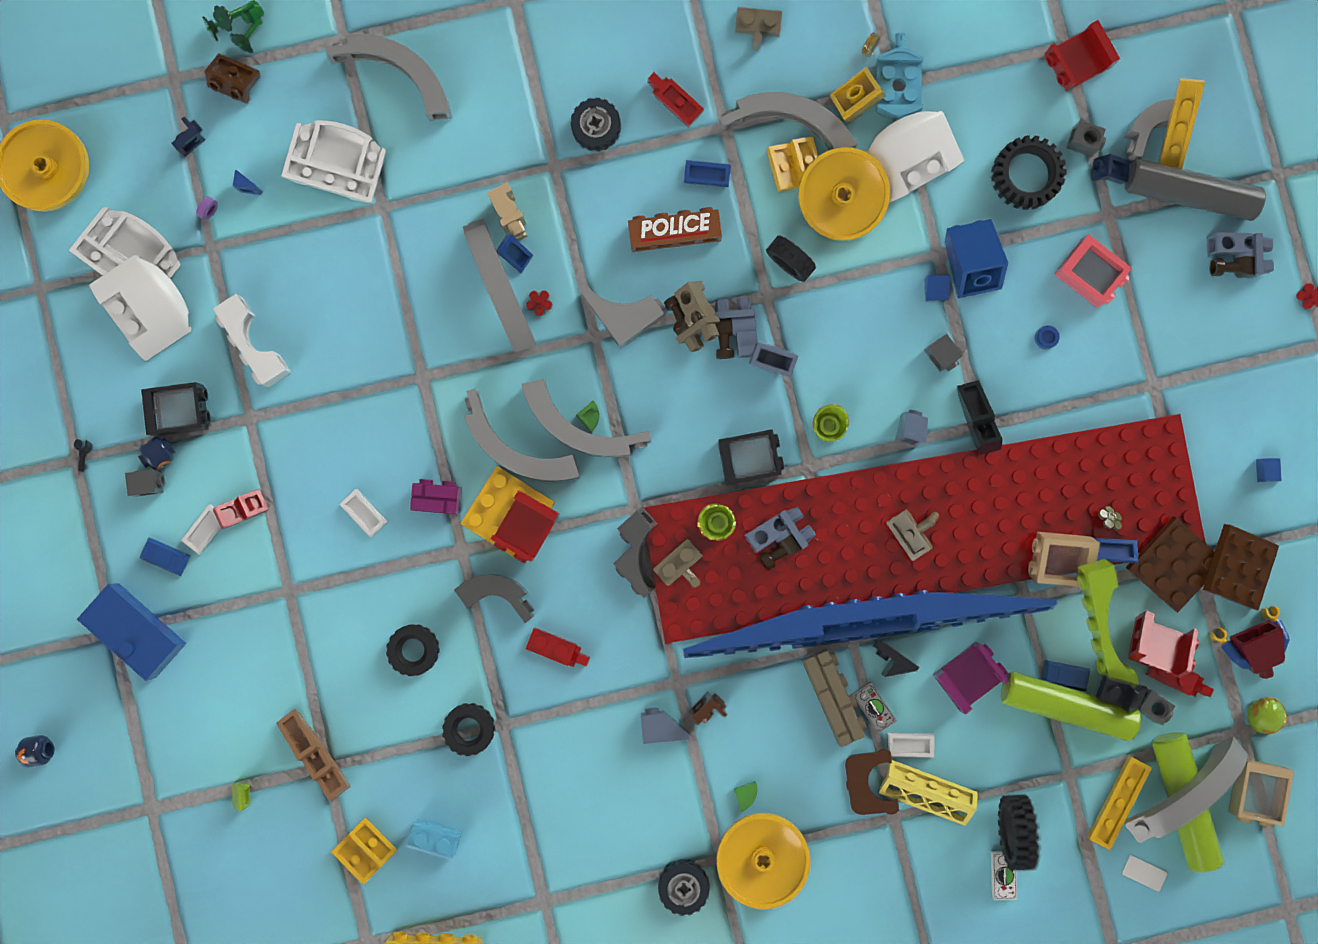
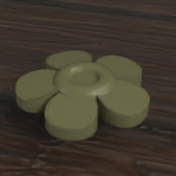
[1098,506,1122,531]

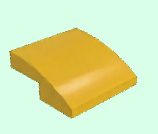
[766,136,818,192]
[331,817,397,885]

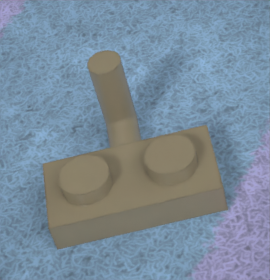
[735,7,782,51]
[886,509,939,561]
[653,539,702,587]

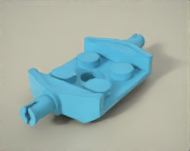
[876,33,924,121]

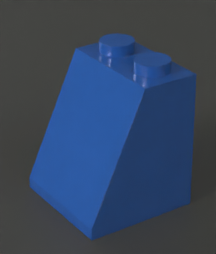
[945,219,1008,298]

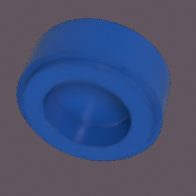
[1035,326,1060,349]

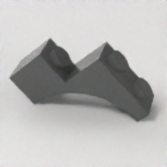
[613,507,657,598]

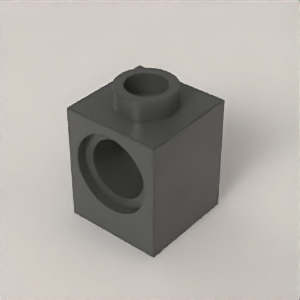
[1066,120,1106,157]
[924,334,963,372]
[125,469,165,497]
[1139,689,1175,725]

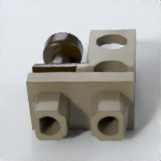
[664,281,720,352]

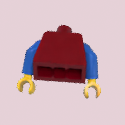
[1210,606,1290,679]

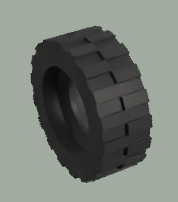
[766,235,816,282]
[386,624,440,676]
[442,703,495,756]

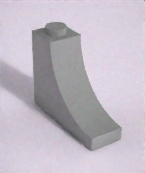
[580,285,665,349]

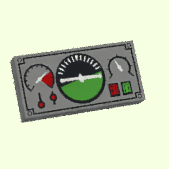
[852,682,897,734]

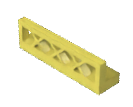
[879,760,978,826]

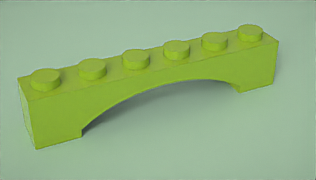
[1077,559,1139,684]

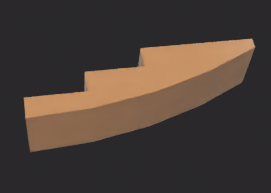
[276,709,351,801]

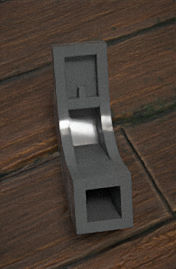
[454,574,534,623]

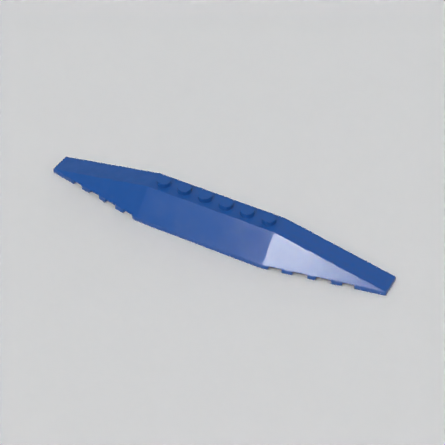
[683,590,1058,658]

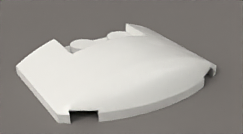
[865,111,965,203]
[281,120,386,204]
[69,207,181,279]
[89,255,192,361]

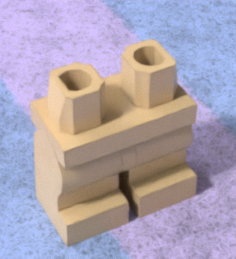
[487,182,527,241]

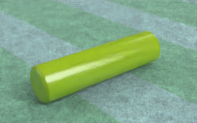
[1001,671,1141,741]
[1152,732,1224,873]

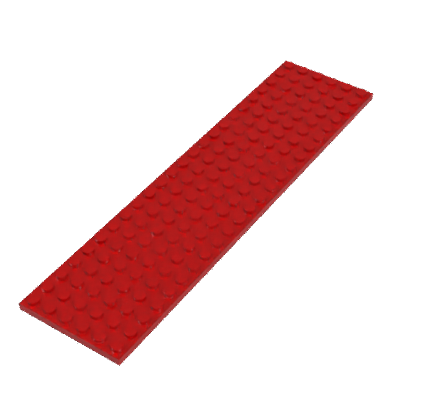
[643,414,1206,644]

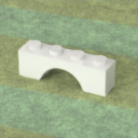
[213,294,291,388]

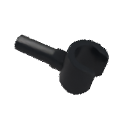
[74,439,92,472]

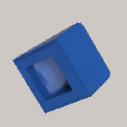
[233,170,262,195]
[924,275,950,301]
[1256,458,1282,482]

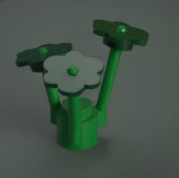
[202,0,264,53]

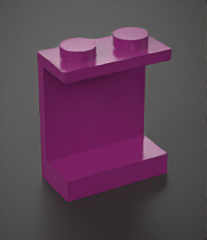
[933,642,1009,715]

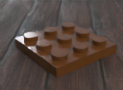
[1126,516,1215,613]
[1203,524,1279,611]

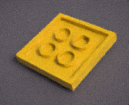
[460,466,555,559]

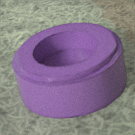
[196,196,218,220]

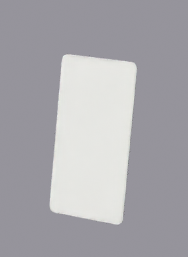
[1122,855,1168,892]

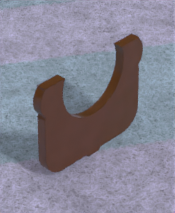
[845,749,899,815]

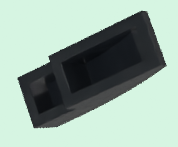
[957,380,1003,455]

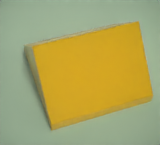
[829,67,886,124]

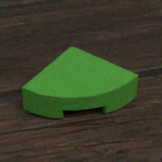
[576,401,599,433]
[734,781,757,812]

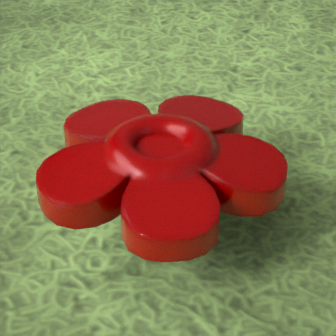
[1296,283,1318,309]
[526,290,552,316]

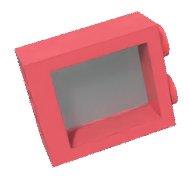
[1054,234,1132,307]

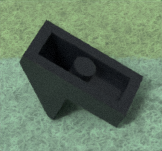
[873,639,919,677]
[1096,675,1148,713]

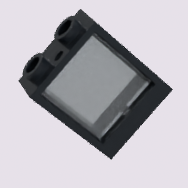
[141,382,211,437]
[717,429,784,486]

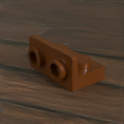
[205,53,260,104]
[689,692,728,725]

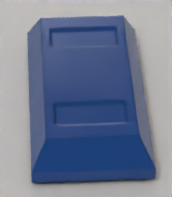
[684,160,731,187]
[496,234,533,273]
[139,537,191,576]
[1094,538,1139,563]
[1041,660,1090,691]

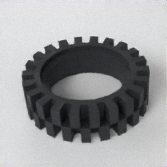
[991,135,1067,210]
[998,794,1040,871]

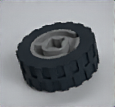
[571,97,621,152]
[658,859,710,916]

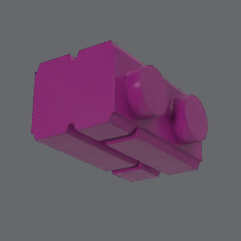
[410,479,462,515]

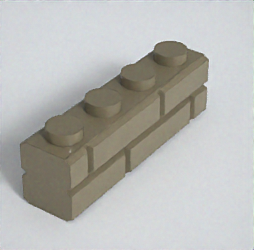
[801,649,867,747]

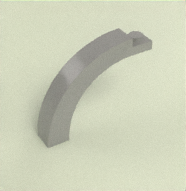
[326,34,452,121]
[719,92,857,150]
[463,218,536,353]
[522,379,651,457]
[464,389,580,481]
[1125,736,1248,843]

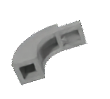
[1124,99,1174,163]

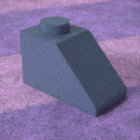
[749,342,799,377]
[895,410,928,446]
[641,708,690,744]

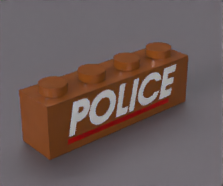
[628,207,722,252]

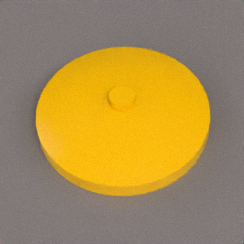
[0,119,89,212]
[798,147,890,241]
[717,813,810,909]

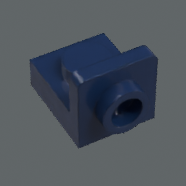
[171,116,206,157]
[1091,154,1130,184]

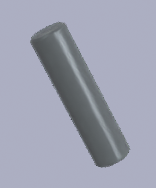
[1125,159,1266,221]

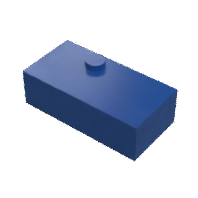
[77,583,187,681]

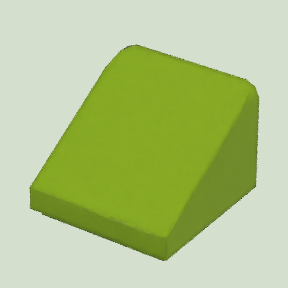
[232,783,250,811]

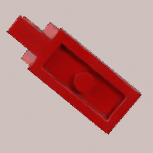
[648,72,704,128]
[526,627,590,667]
[1145,667,1214,698]

